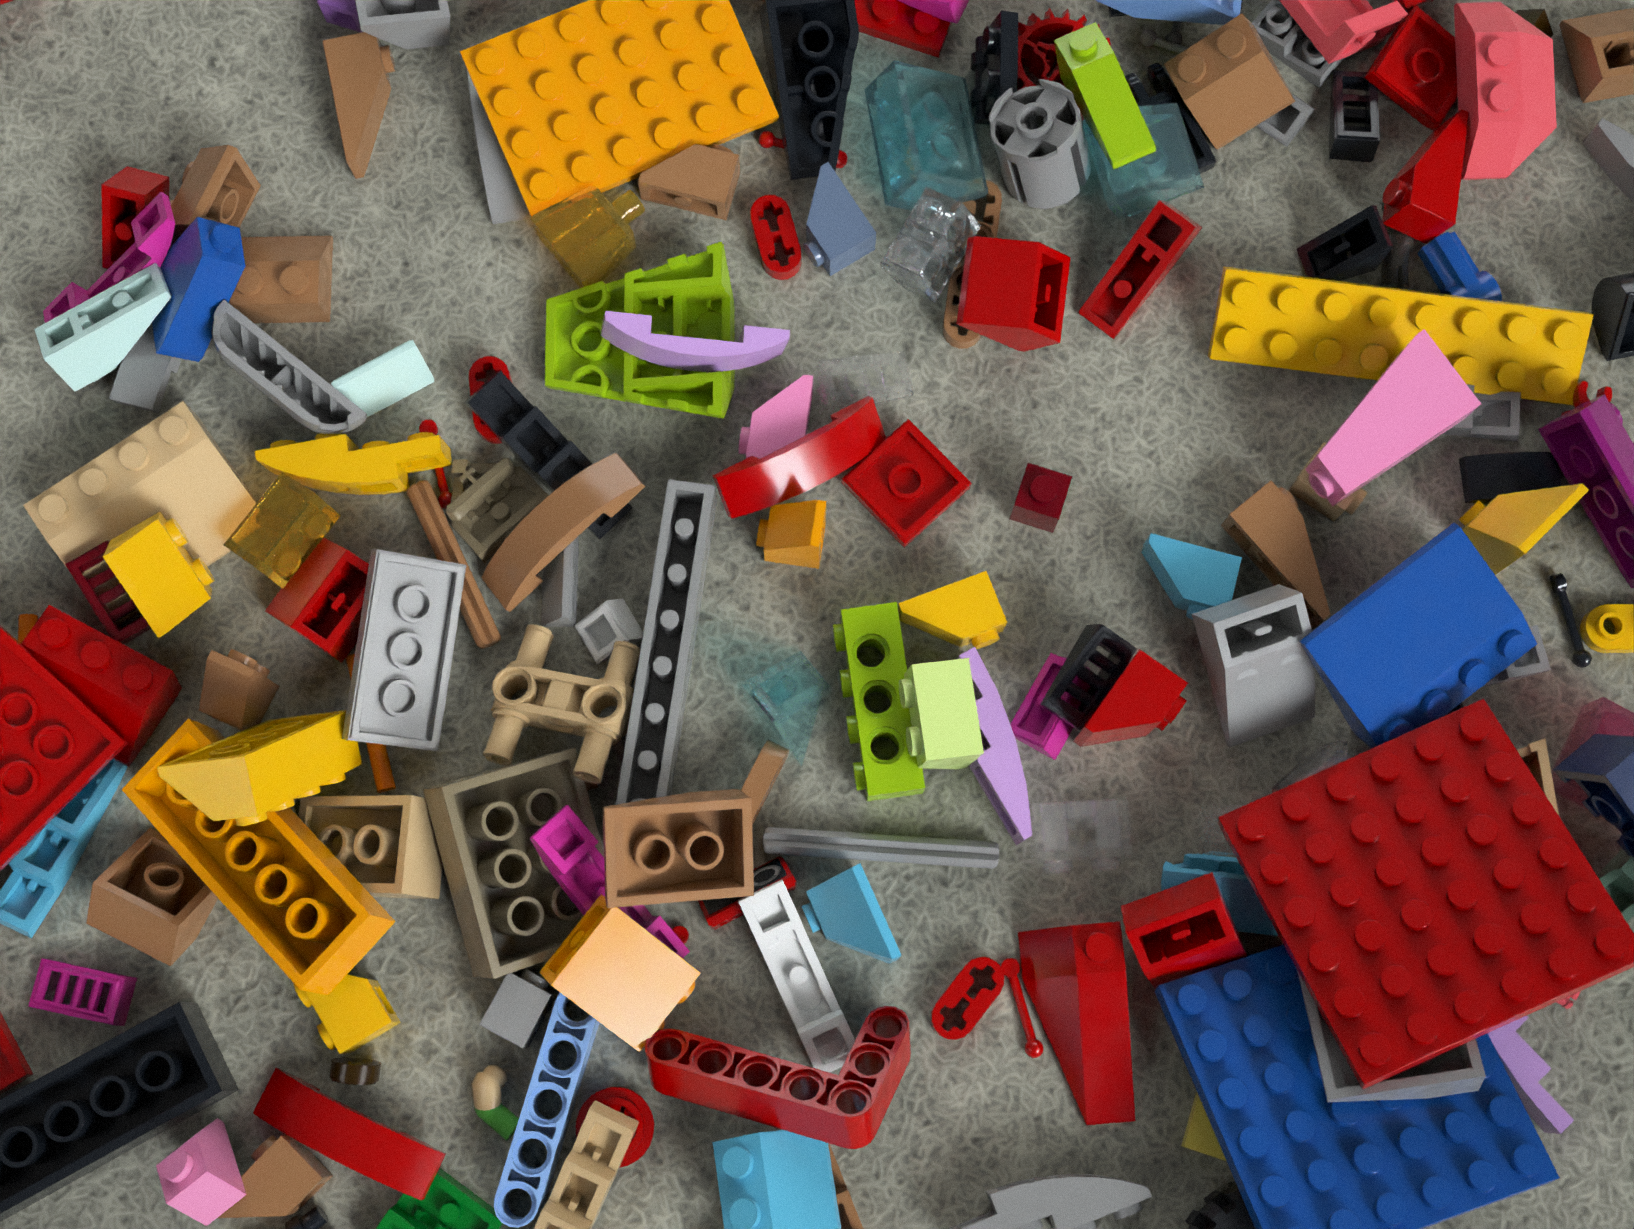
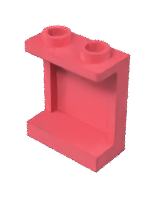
[1279,0,1408,64]

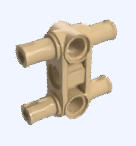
[483,624,640,784]

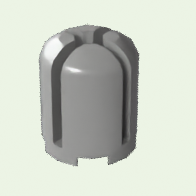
[989,79,1091,210]

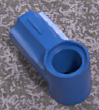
[1417,231,1502,301]

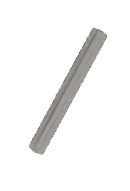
[762,827,999,869]

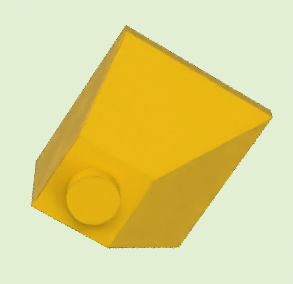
[1458,483,1589,575]

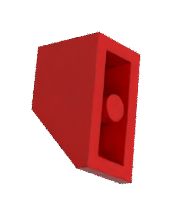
[101,166,169,269]

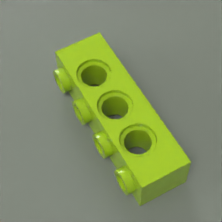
[833,602,925,801]

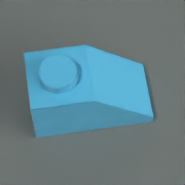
[1141,533,1242,620]

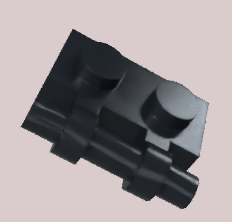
[970,10,1018,125]

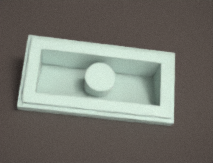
[331,340,434,417]

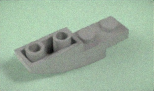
[948,1174,1152,1229]

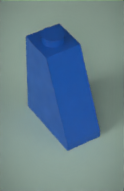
[152,217,246,362]

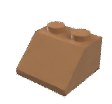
[1164,13,1295,149]
[170,145,261,243]
[229,236,333,323]
[86,828,218,966]

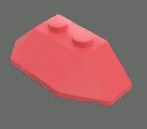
[1454,2,1557,180]

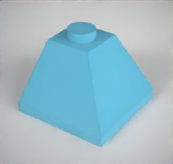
[801,863,902,963]

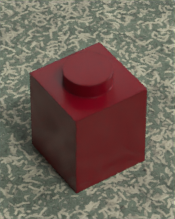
[1009,463,1073,533]

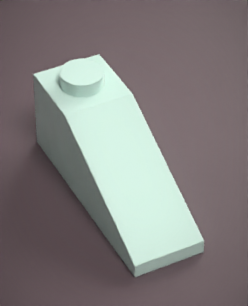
[34,263,171,392]

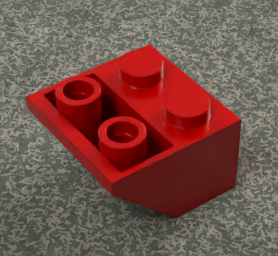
[956,236,1071,352]
[265,536,369,663]
[1121,872,1248,990]

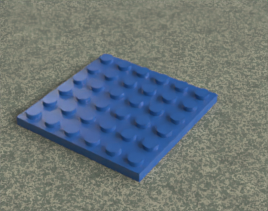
[1154,945,1560,1229]

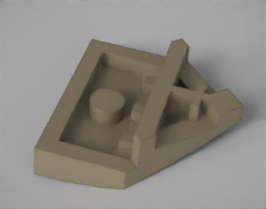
[446,458,549,563]

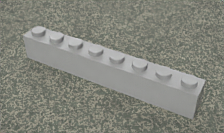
[615,479,717,805]

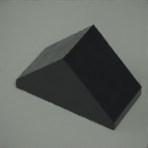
[1296,205,1393,281]

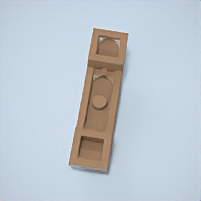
[481,453,646,612]

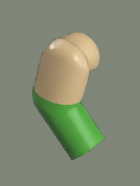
[472,1065,519,1141]

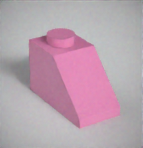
[739,375,813,459]
[156,1118,247,1226]

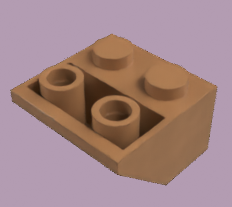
[1559,8,1634,103]

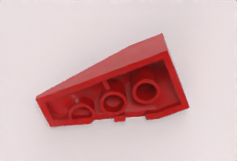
[1017,921,1136,1125]

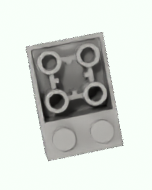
[1192,584,1315,747]

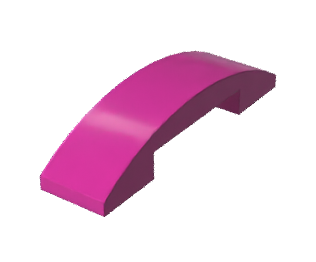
[43,192,175,323]
[530,805,690,958]

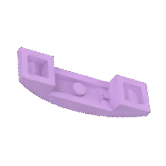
[601,311,790,372]

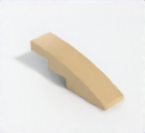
[534,1100,639,1229]

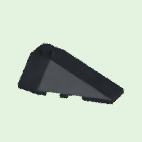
[759,0,859,181]

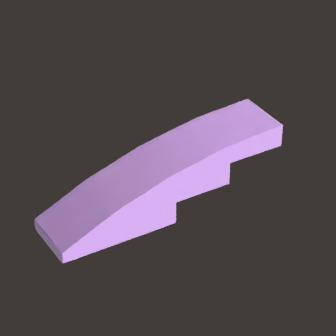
[957,647,1032,845]
[1488,1016,1574,1134]

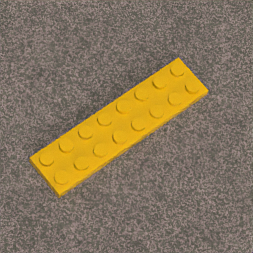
[1208,267,1593,405]

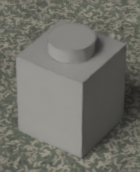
[479,968,556,1048]

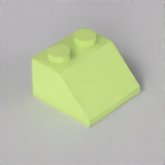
[899,658,984,770]

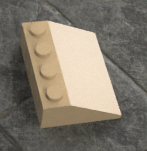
[23,401,271,625]

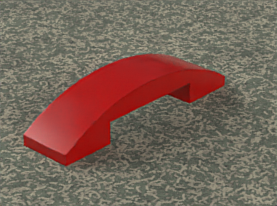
[713,396,886,519]
[253,1068,446,1200]

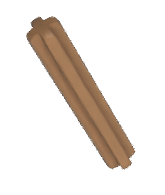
[407,480,501,649]

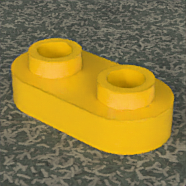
[1580,604,1634,653]

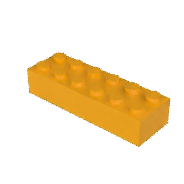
[121,718,396,995]

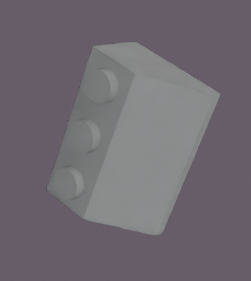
[355,0,450,49]

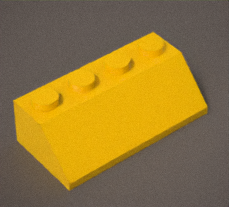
[157,710,362,826]

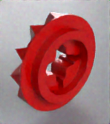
[575,1087,655,1168]

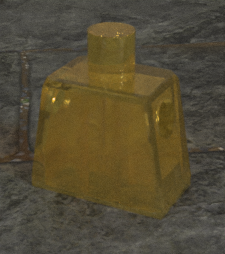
[530,186,645,288]

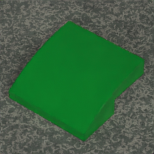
[376,1168,503,1229]

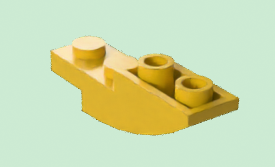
[255,432,452,495]

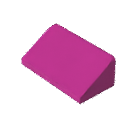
[1010,653,1091,760]

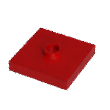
[1364,5,1458,130]
[841,419,972,548]

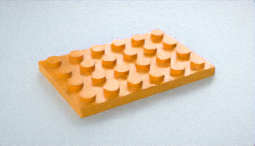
[460,0,779,221]

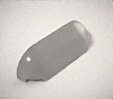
[212,299,367,434]

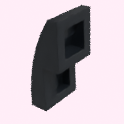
[1459,452,1562,504]

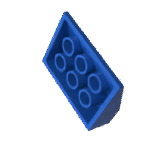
[1300,523,1537,749]

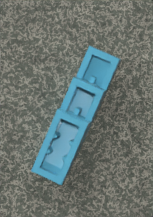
[0,759,127,938]

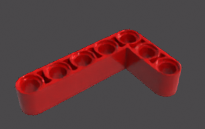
[644,1006,911,1149]

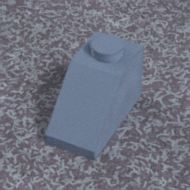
[803,162,876,276]

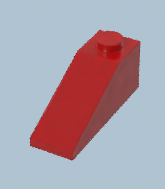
[1382,109,1469,244]
[1078,200,1202,339]

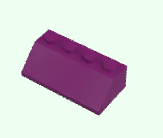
[1538,394,1634,589]

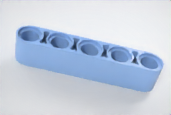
[494,993,600,1228]

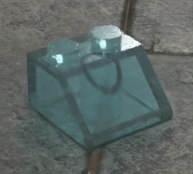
[1083,103,1205,220]

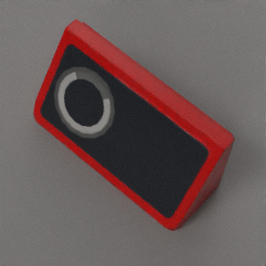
[698,856,797,930]

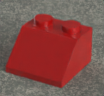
[1073,649,1188,747]

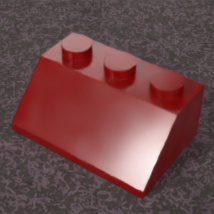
[21,605,182,767]

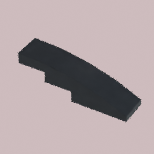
[464,371,633,539]

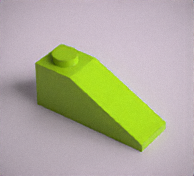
[1054,22,1156,170]

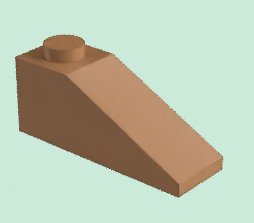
[323,32,396,179]
[1221,480,1331,629]

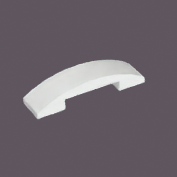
[738,880,855,1072]

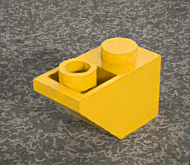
[293,974,401,1054]

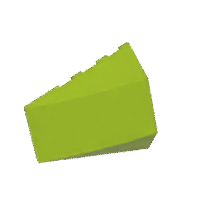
[545,241,735,419]

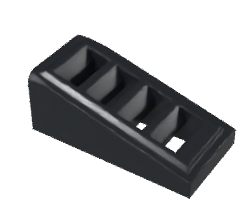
[1329,70,1380,162]
[1040,624,1137,730]

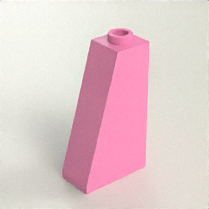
[1305,329,1481,506]

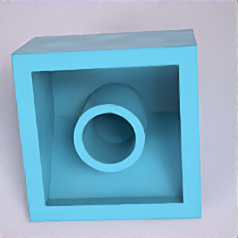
[712,1130,841,1229]

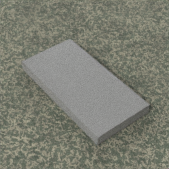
[342,549,466,751]

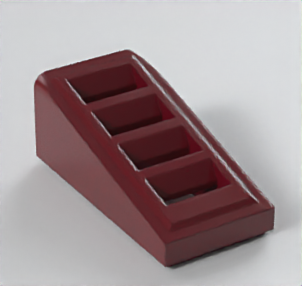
[65,540,152,645]

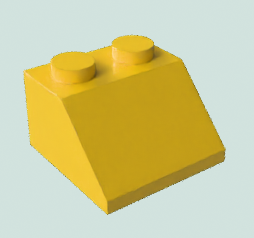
[103,512,215,638]

